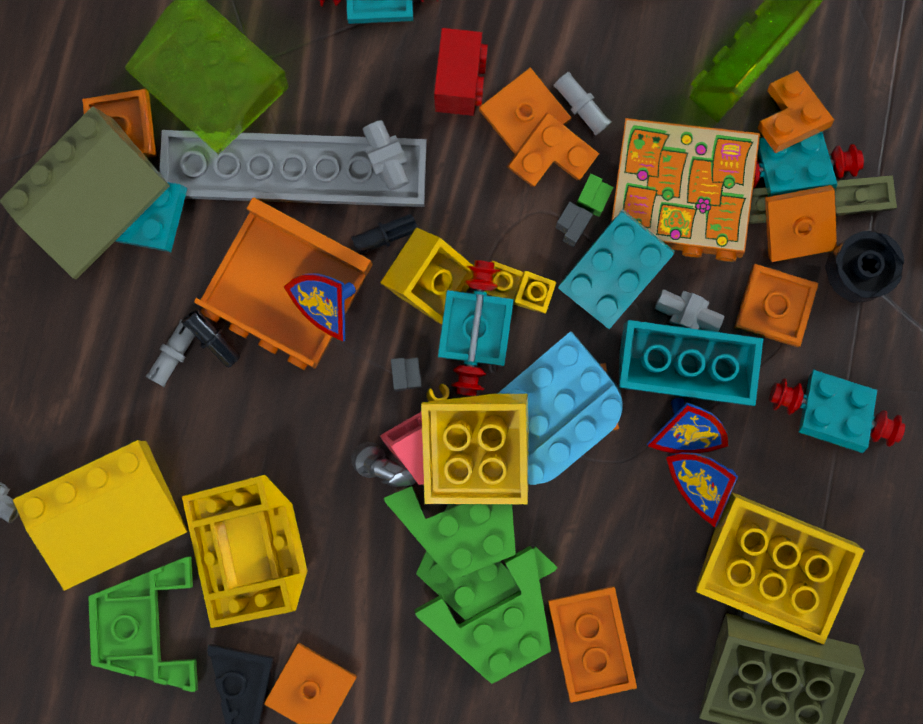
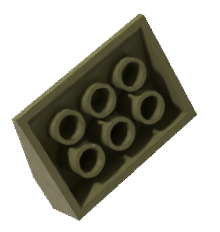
[0,106,170,279]
[699,613,865,724]

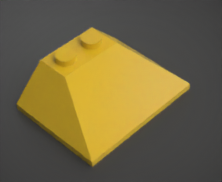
[182,475,308,628]

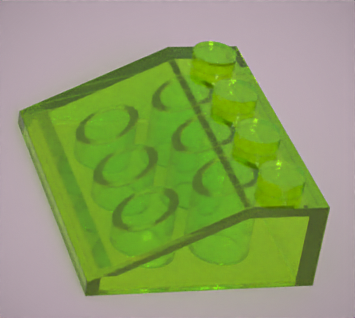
[125,0,289,155]
[689,0,824,123]

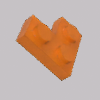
[758,71,834,153]
[506,113,599,187]

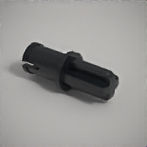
[351,214,418,255]
[181,308,240,368]

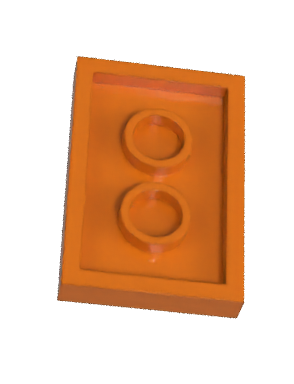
[548,586,637,703]

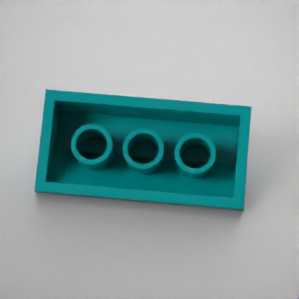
[619,320,763,406]

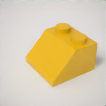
[380,227,473,325]

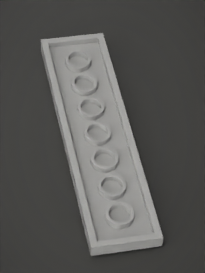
[160,130,427,207]

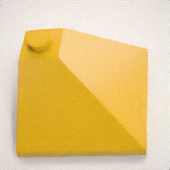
[421,394,529,504]

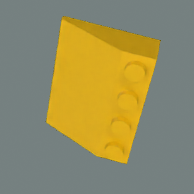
[13,440,188,591]
[695,492,865,645]

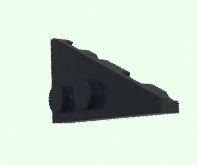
[207,644,274,724]

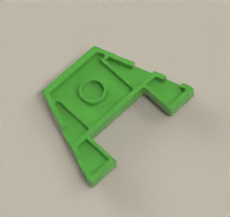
[384,486,516,581]
[416,504,558,620]
[414,546,551,684]
[88,557,198,692]

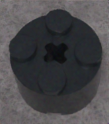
[825,231,904,303]

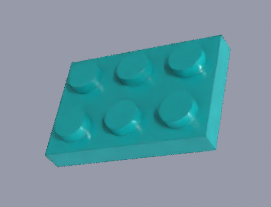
[115,182,187,252]
[558,209,674,329]

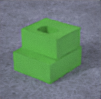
[576,174,614,217]

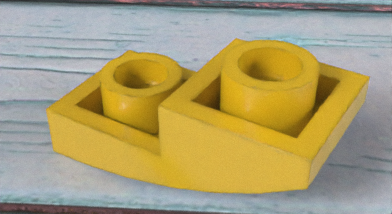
[484,261,556,314]

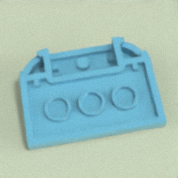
[498,331,623,485]

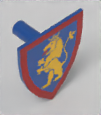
[284,273,356,341]
[647,398,728,454]
[666,453,738,527]

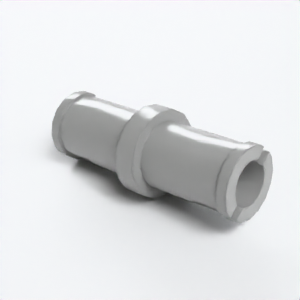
[553,72,612,136]
[146,319,195,387]

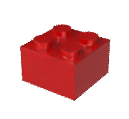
[434,28,488,116]

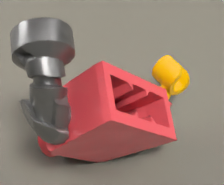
[351,384,449,487]

